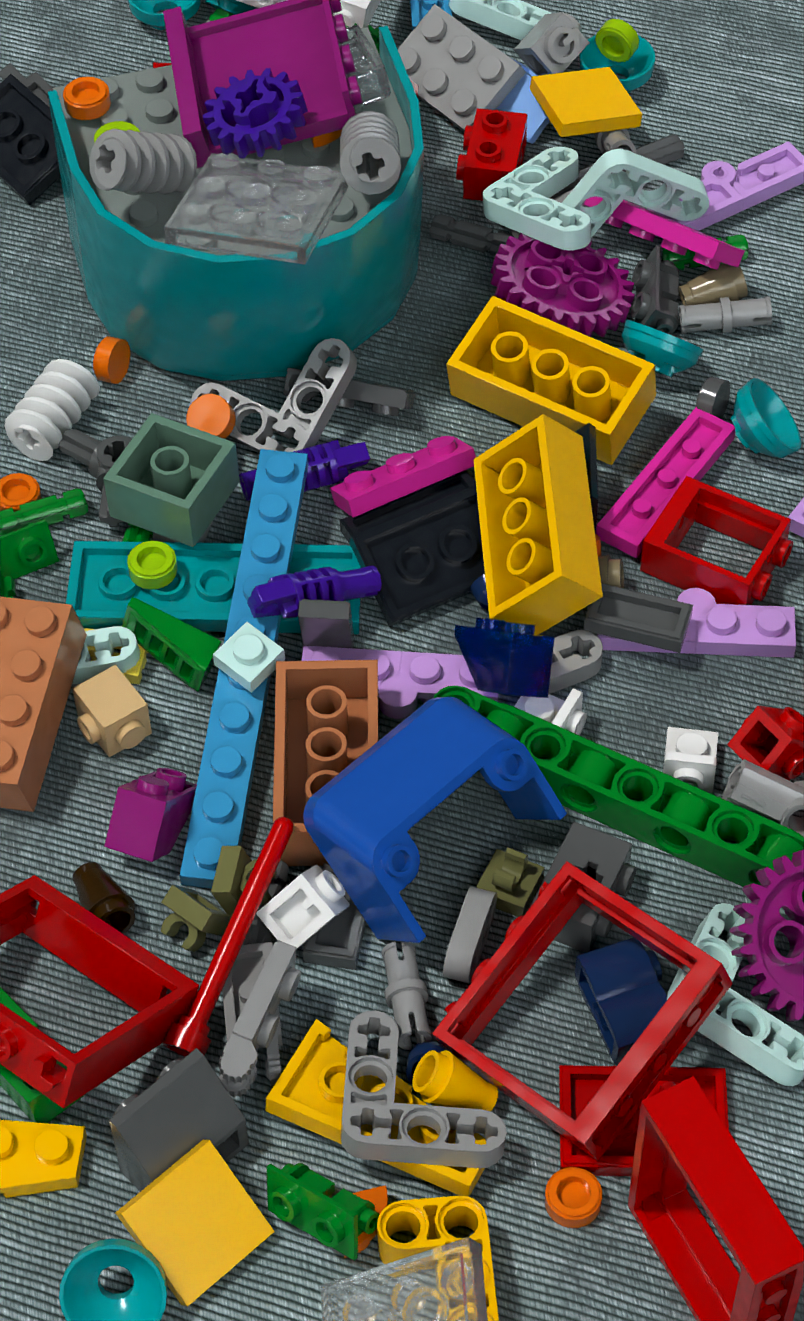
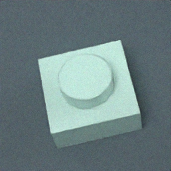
[213,622,285,693]

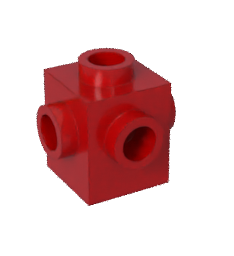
[727,706,804,781]

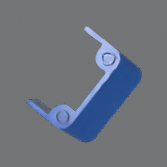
[303,697,567,943]

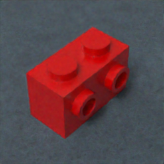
[456,108,528,201]

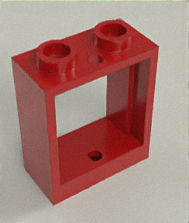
[640,476,793,605]

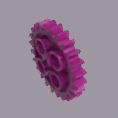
[490,233,635,337]
[730,850,804,1022]

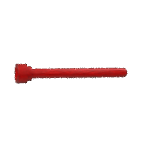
[162,817,294,1057]

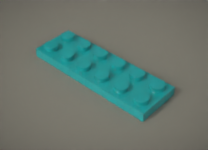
[66,541,361,634]

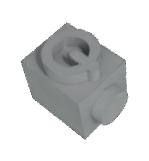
[513,12,589,76]

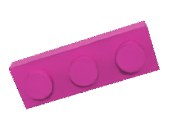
[330,436,476,518]

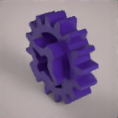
[202,68,308,159]

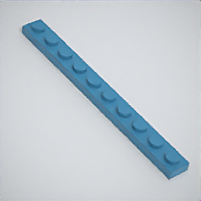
[180,449,309,889]

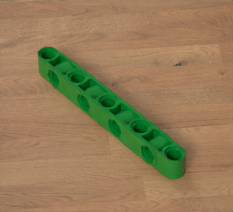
[434,686,804,903]

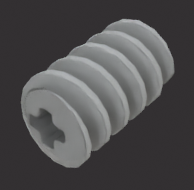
[340,110,401,195]
[89,129,197,195]

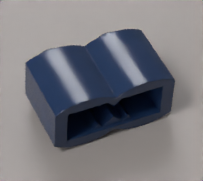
[575,937,667,1065]

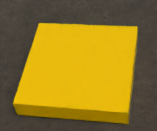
[530,67,642,137]
[115,1139,275,1307]

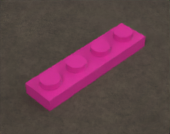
[584,197,745,270]
[596,407,735,558]

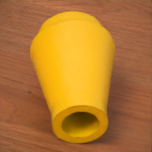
[412,1050,498,1111]

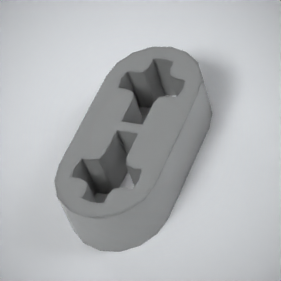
[513,630,603,694]
[443,886,497,983]

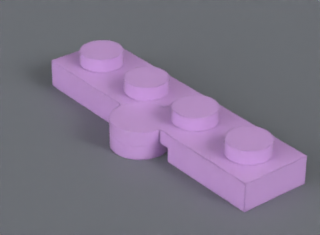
[647,141,804,231]
[597,588,796,658]
[301,646,501,719]

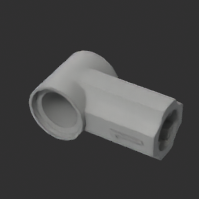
[722,759,804,837]

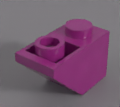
[104,768,197,862]

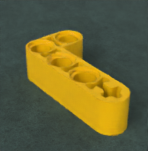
[377,1195,499,1321]

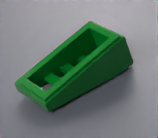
[122,597,221,692]

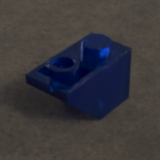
[454,617,554,698]

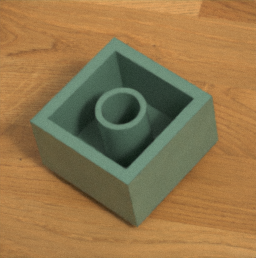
[103,413,240,547]

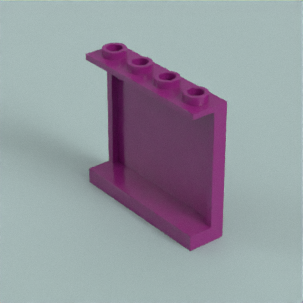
[163,0,363,169]

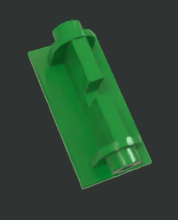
[0,519,59,579]
[267,1163,380,1261]

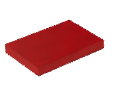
[559,1065,729,1176]

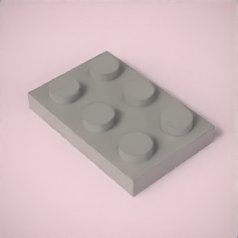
[398,4,526,132]

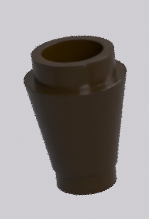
[73,862,135,934]

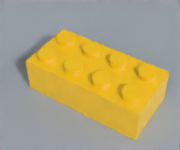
[446,296,656,465]
[473,414,603,639]

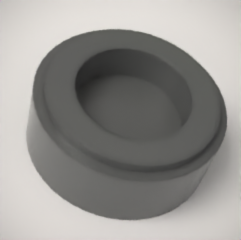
[696,376,730,419]

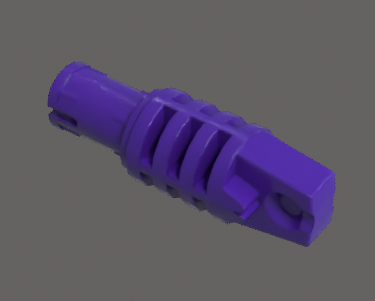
[239,440,370,501]
[247,565,382,619]

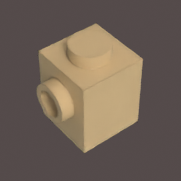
[72,664,152,757]

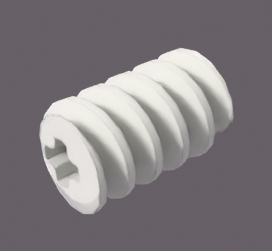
[5,359,100,461]

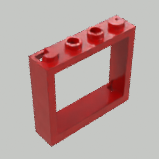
[432,861,733,1161]
[0,875,199,1109]
[628,1076,804,1321]

